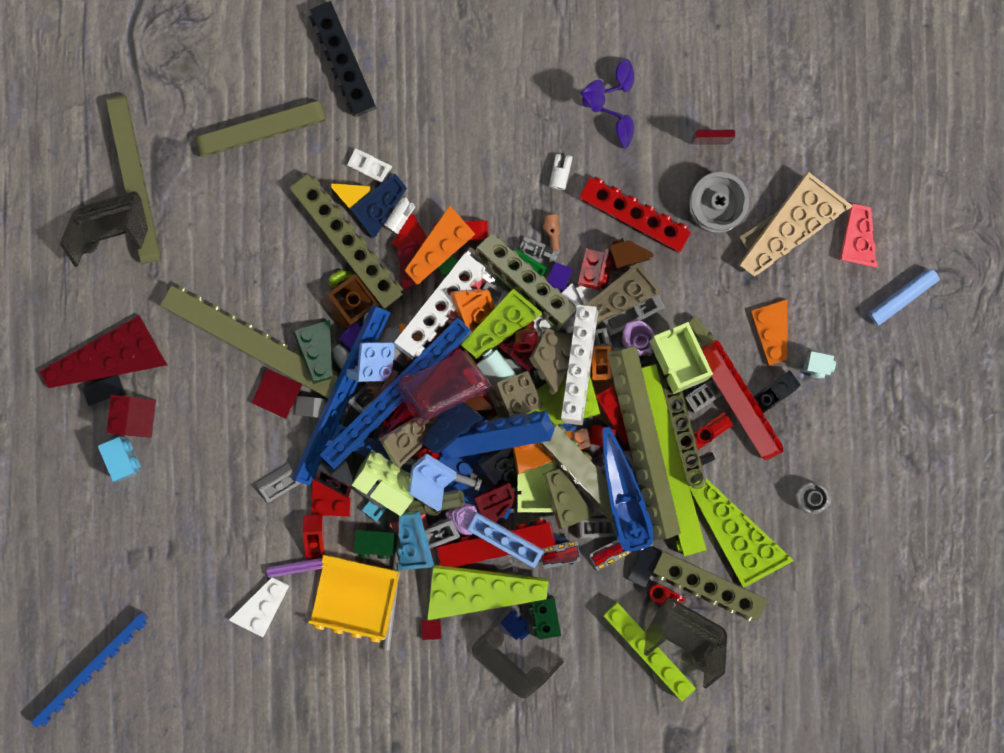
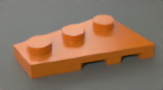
[750,299,787,366]

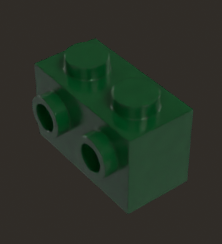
[354,529,395,559]
[529,597,561,640]

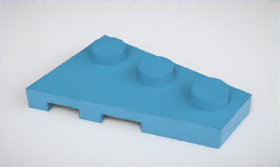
[398,511,434,571]

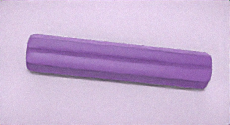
[266,558,323,578]

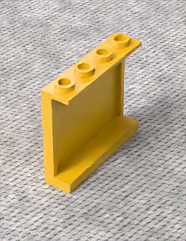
[308,555,401,643]

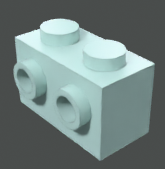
[803,351,836,379]

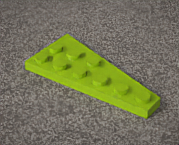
[689,478,794,588]

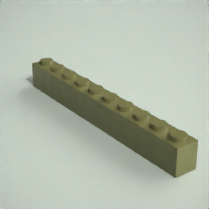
[160,285,339,398]
[607,346,681,541]

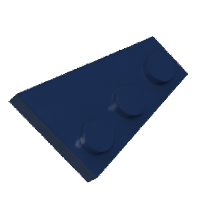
[350,174,407,239]
[421,395,484,454]

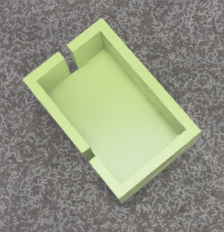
[649,322,713,394]
[352,450,414,516]
[517,462,556,512]

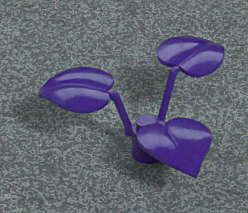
[580,59,634,149]

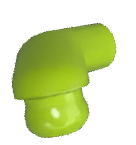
[329,270,355,288]

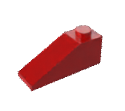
[596,386,629,445]

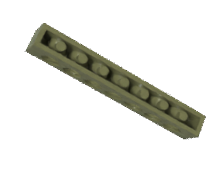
[290,174,404,310]

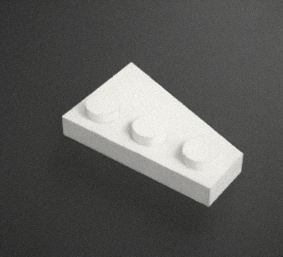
[229,577,290,637]

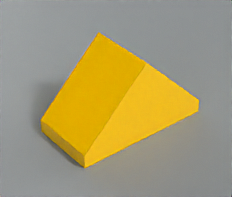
[331,184,371,209]

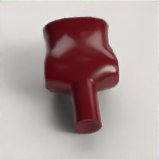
[513,321,538,353]

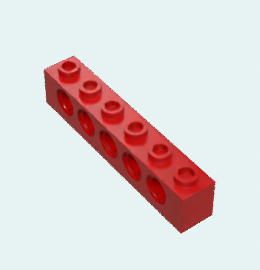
[579,177,691,253]

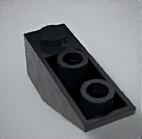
[753,370,801,413]

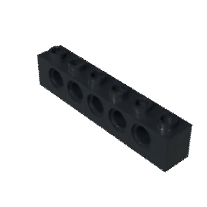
[308,1,377,117]

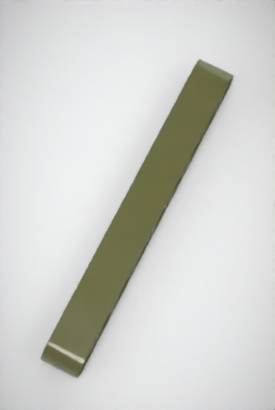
[106,94,161,264]

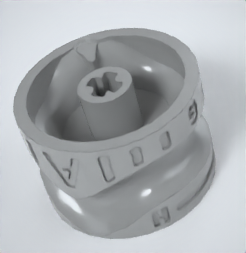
[688,172,749,233]

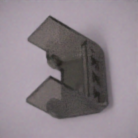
[60,191,148,267]
[644,598,727,689]
[472,608,564,698]

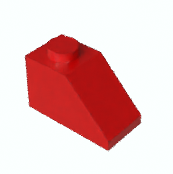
[587,425,616,447]
[303,515,325,558]

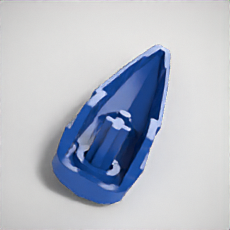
[603,427,654,552]

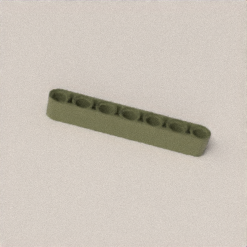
[195,101,326,157]
[658,364,706,489]

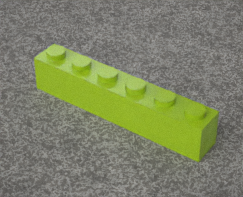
[603,601,696,701]

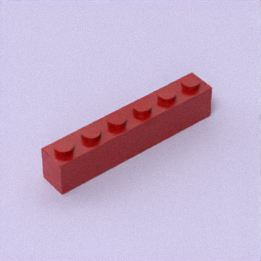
[437,519,556,567]

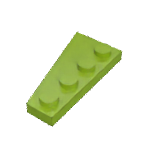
[461,289,542,359]

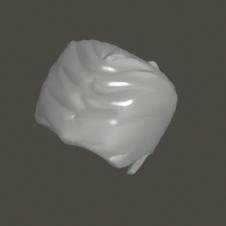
[795,482,831,514]

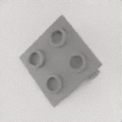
[519,237,560,281]

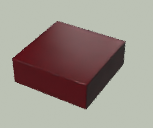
[421,619,442,640]

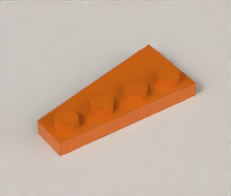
[404,206,475,285]
[513,428,591,475]

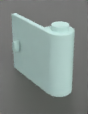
[456,349,516,404]

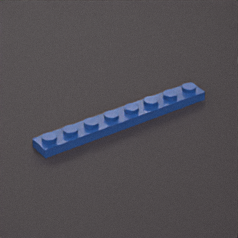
[31,612,149,728]

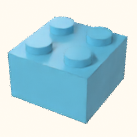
[98,437,141,482]

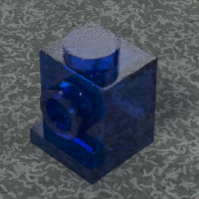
[501,609,530,640]

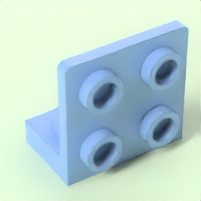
[346,342,395,382]
[408,453,457,511]

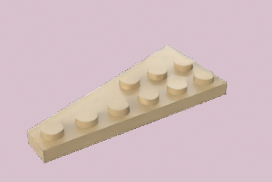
[738,172,853,277]

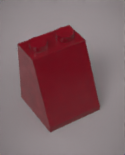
[106,395,156,438]

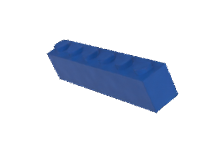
[441,411,555,460]

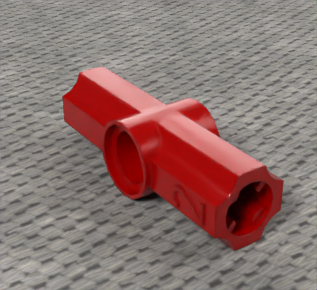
[682,412,733,450]

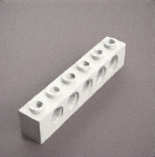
[394,253,484,360]
[561,305,598,425]

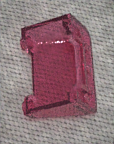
[397,349,492,427]

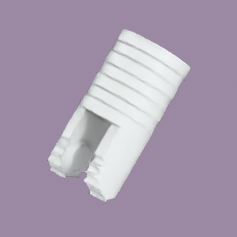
[549,154,573,190]
[383,197,415,234]

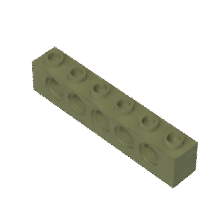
[474,233,577,331]
[653,551,768,622]

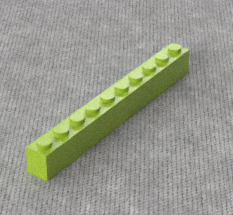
[641,364,706,556]

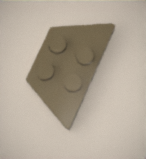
[529,328,573,395]

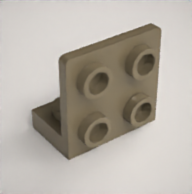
[486,371,542,418]

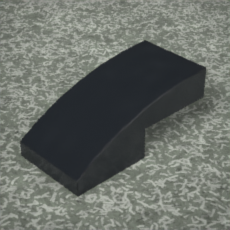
[627,547,662,588]

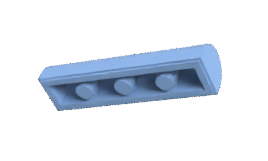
[868,269,940,326]
[467,513,544,568]

